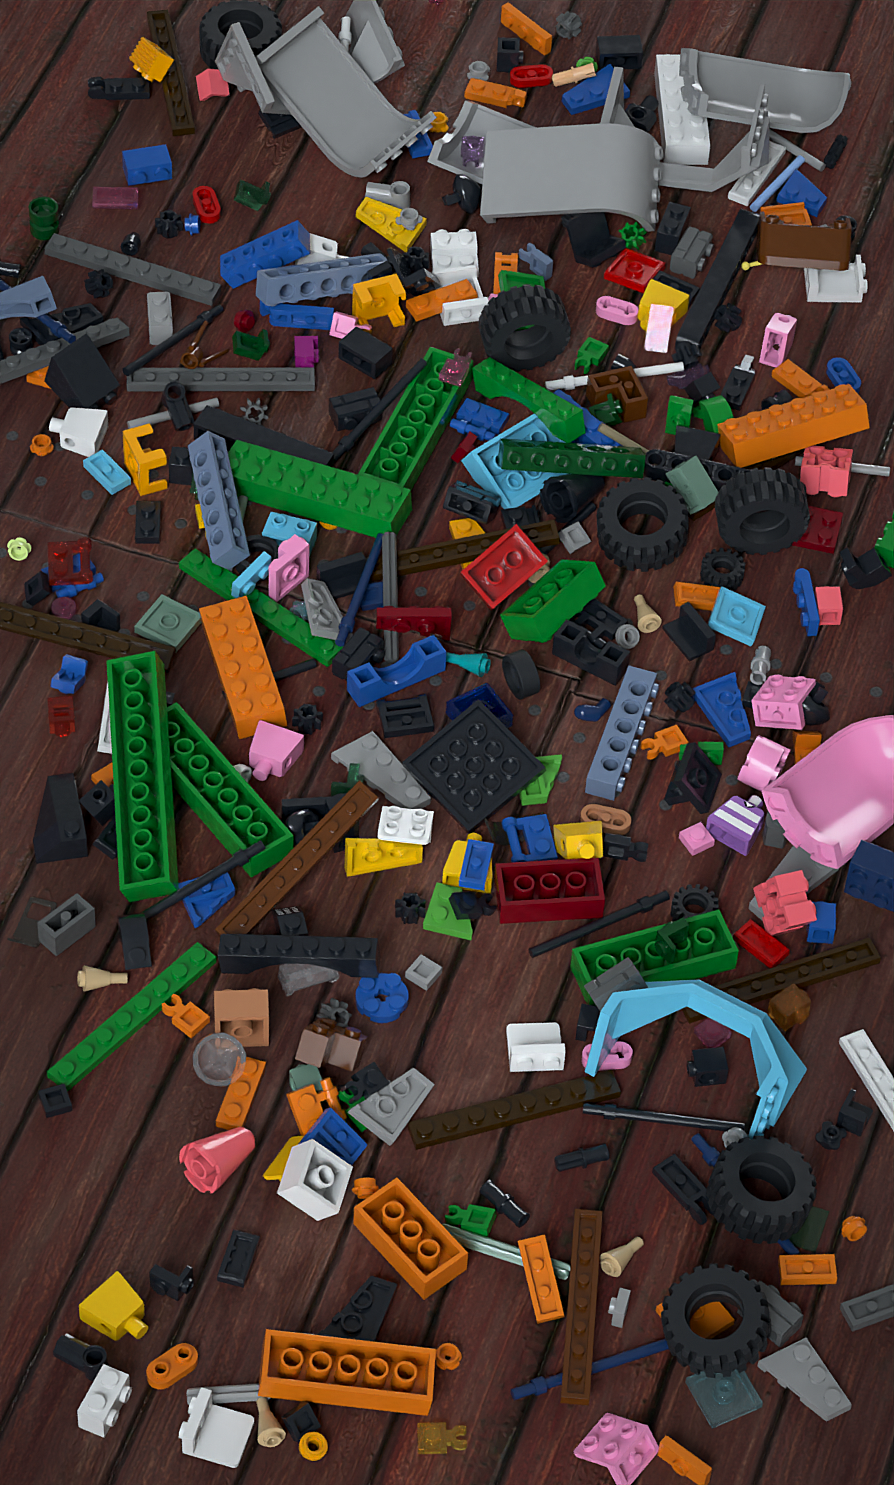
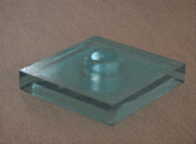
[685,1370,763,1429]

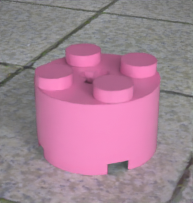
[737,735,791,792]

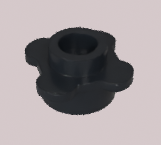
[815,1121,847,1150]

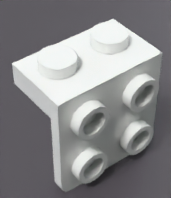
[377,806,434,845]
[506,1023,565,1072]
[179,1388,254,1468]

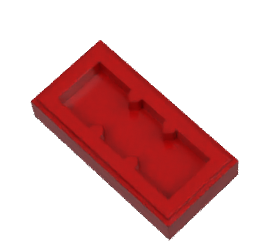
[733,919,790,968]

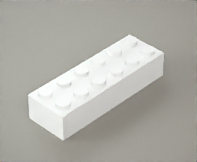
[654,54,710,165]

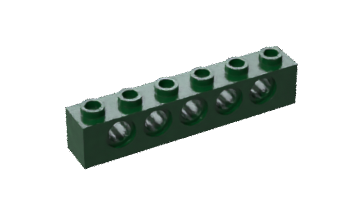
[498,438,646,478]

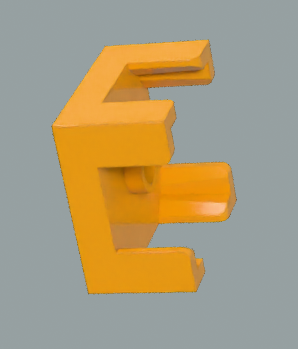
[352,274,406,333]
[123,423,167,496]

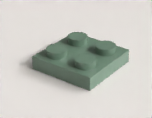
[134,594,202,653]

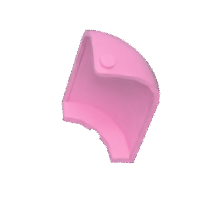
[762,715,894,869]

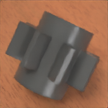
[555,11,582,39]
[240,398,269,425]
[317,998,352,1027]

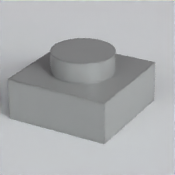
[558,522,591,554]
[405,955,442,991]
[608,1288,631,1328]

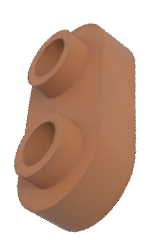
[580,804,631,835]

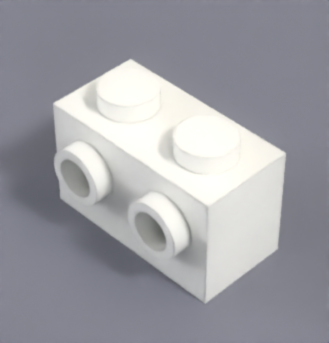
[77,1364,132,1438]

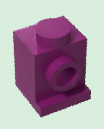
[294,336,319,368]

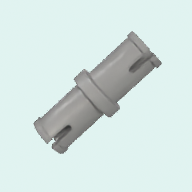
[750,646,771,685]

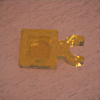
[417,1422,467,1454]

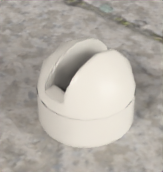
[233,764,252,783]

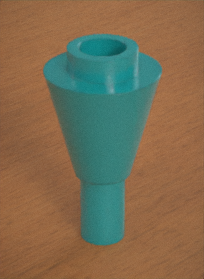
[446,652,491,677]

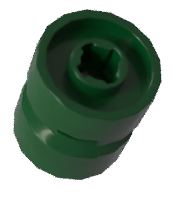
[29,197,59,240]

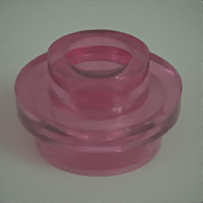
[51,597,76,619]

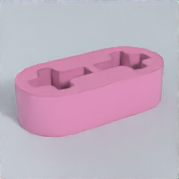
[596,296,638,325]
[582,1042,633,1071]

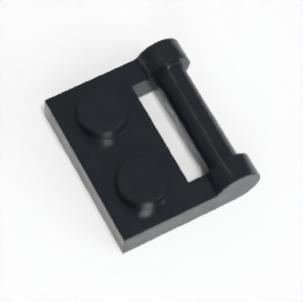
[376,694,434,738]

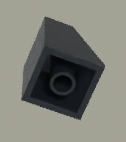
[44,334,120,410]

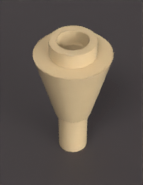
[634,595,661,633]
[77,965,128,992]
[600,1237,644,1277]
[256,1397,286,1447]

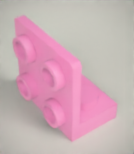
[751,675,816,730]
[573,1413,659,1485]

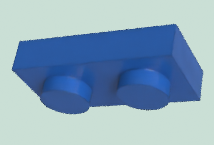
[459,839,494,891]

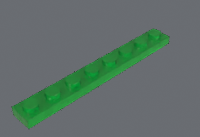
[179,548,343,668]
[47,942,216,1092]

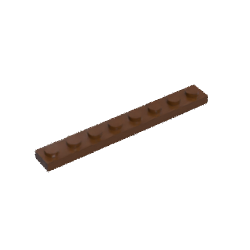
[215,780,379,936]
[560,1209,602,1405]

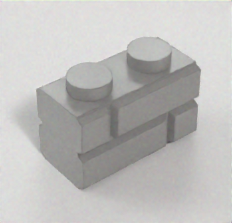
[147,292,173,345]

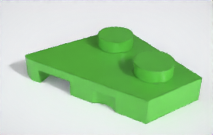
[519,754,562,806]
[423,882,473,940]

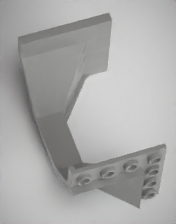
[215,0,405,115]
[600,67,770,192]

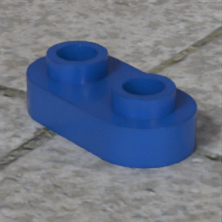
[826,358,861,393]

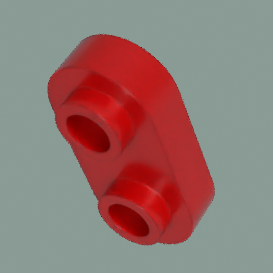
[510,64,553,88]
[193,186,221,224]

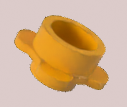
[428,112,448,132]

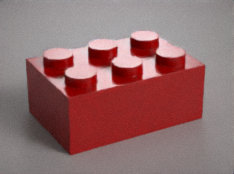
[459,524,548,610]

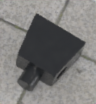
[674,425,721,462]

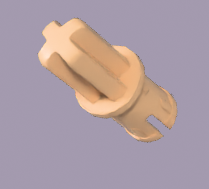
[552,63,596,87]

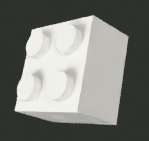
[277,1139,353,1221]

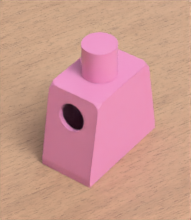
[759,313,797,367]
[249,720,304,781]

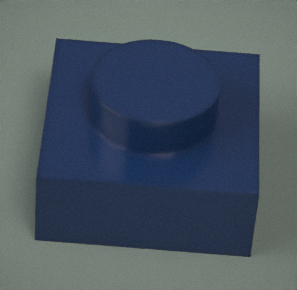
[360,582,383,611]

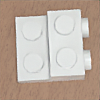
[430,229,479,277]

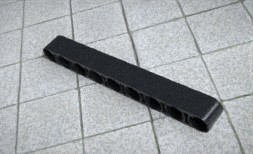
[675,209,759,350]

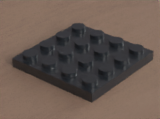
[402,699,546,834]

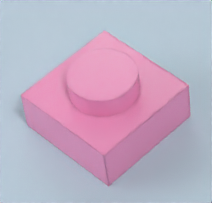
[679,822,715,856]

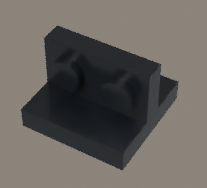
[664,742,722,814]

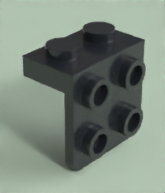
[566,212,626,268]
[386,247,441,297]

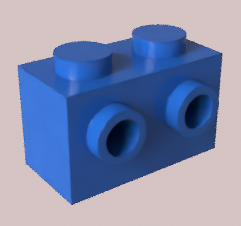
[122,144,172,186]

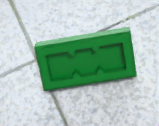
[665,395,694,435]

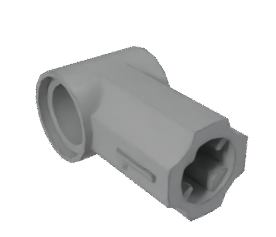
[365,181,410,210]

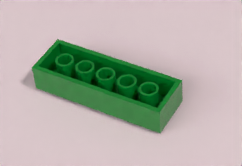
[570,910,739,1006]

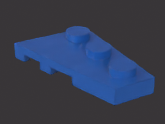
[562,64,630,115]
[692,672,751,748]

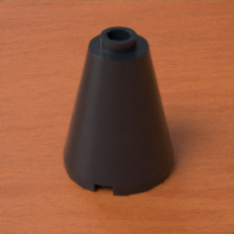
[539,474,605,523]

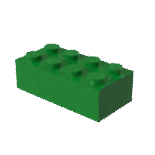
[500,559,606,643]

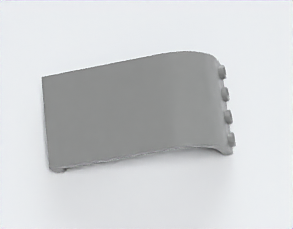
[255,6,437,177]
[480,123,663,232]

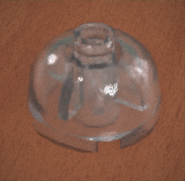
[193,1032,246,1086]

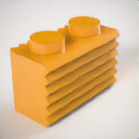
[129,37,174,82]

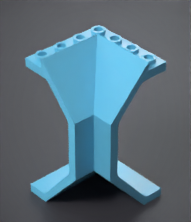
[585,980,807,1139]

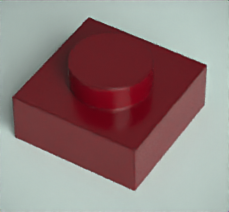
[451,431,478,463]

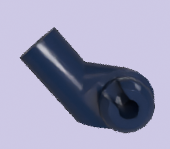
[574,698,611,722]

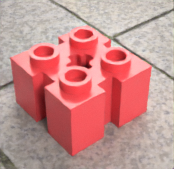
[800,445,853,497]
[753,870,817,936]

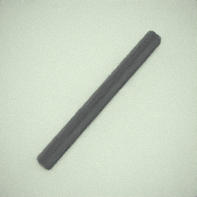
[382,531,399,664]

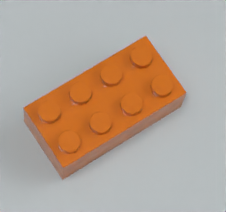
[353,1178,468,1300]

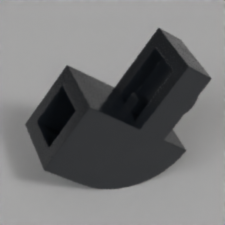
[839,547,892,589]
[117,912,152,970]

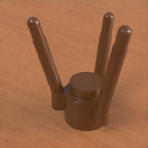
[180,321,229,369]

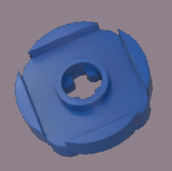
[355,973,408,1023]

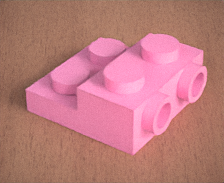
[268,534,309,602]

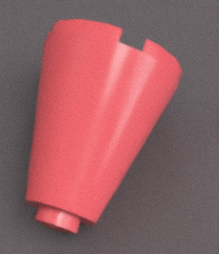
[179,1127,255,1193]

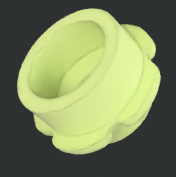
[7,538,31,560]

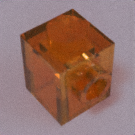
[767,983,811,1031]

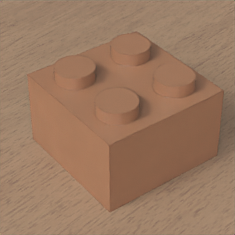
[214,988,269,1048]

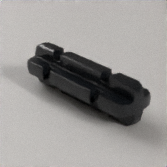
[824,134,848,169]

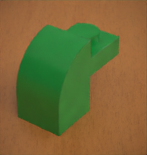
[692,395,734,434]

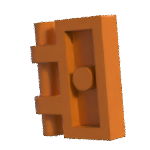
[286,1077,347,1136]

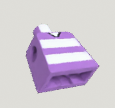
[706,795,765,856]

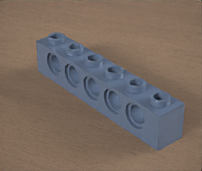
[256,253,387,306]
[188,431,250,570]
[585,665,660,801]

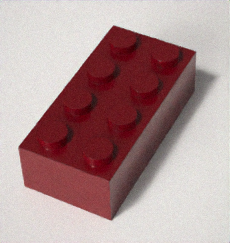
[494,857,605,924]

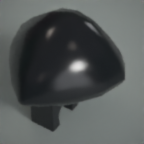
[442,174,481,214]
[802,681,830,726]
[285,809,320,845]

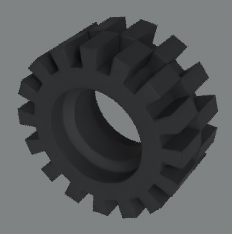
[700,548,745,591]
[670,884,719,921]

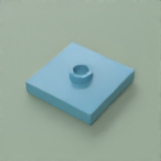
[708,586,766,646]

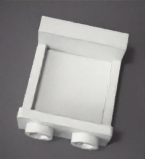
[804,255,867,302]
[432,265,489,326]

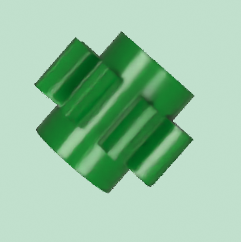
[619,222,647,250]

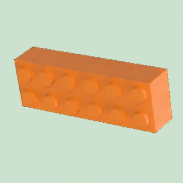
[717,384,870,468]
[199,596,287,739]
[258,1329,436,1416]

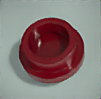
[234,309,255,333]

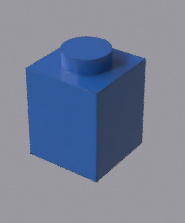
[807,901,836,944]

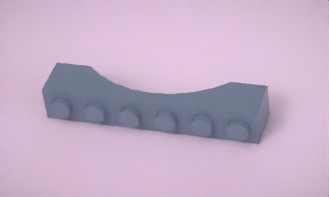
[0,276,57,319]

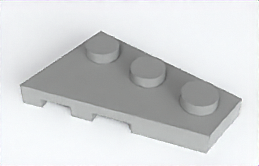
[301,578,353,642]
[347,1068,435,1146]
[757,1338,852,1422]

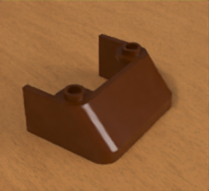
[756,212,852,271]

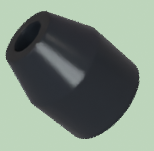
[120,232,141,256]
[611,353,636,370]

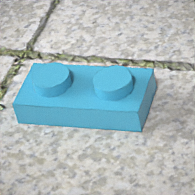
[83,450,131,495]
[231,551,272,598]

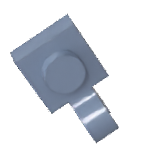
[519,243,553,281]

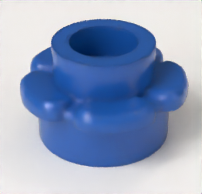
[185,213,200,236]

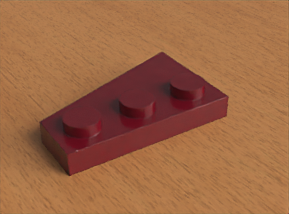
[376,606,451,641]

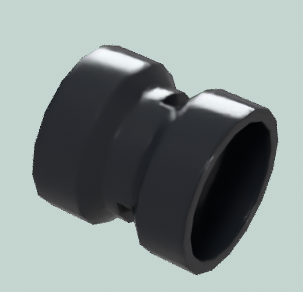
[761,389,793,410]

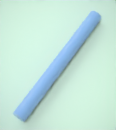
[750,155,805,212]

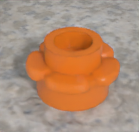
[30,434,54,456]
[352,1178,379,1199]
[841,1216,867,1241]
[435,1343,462,1370]

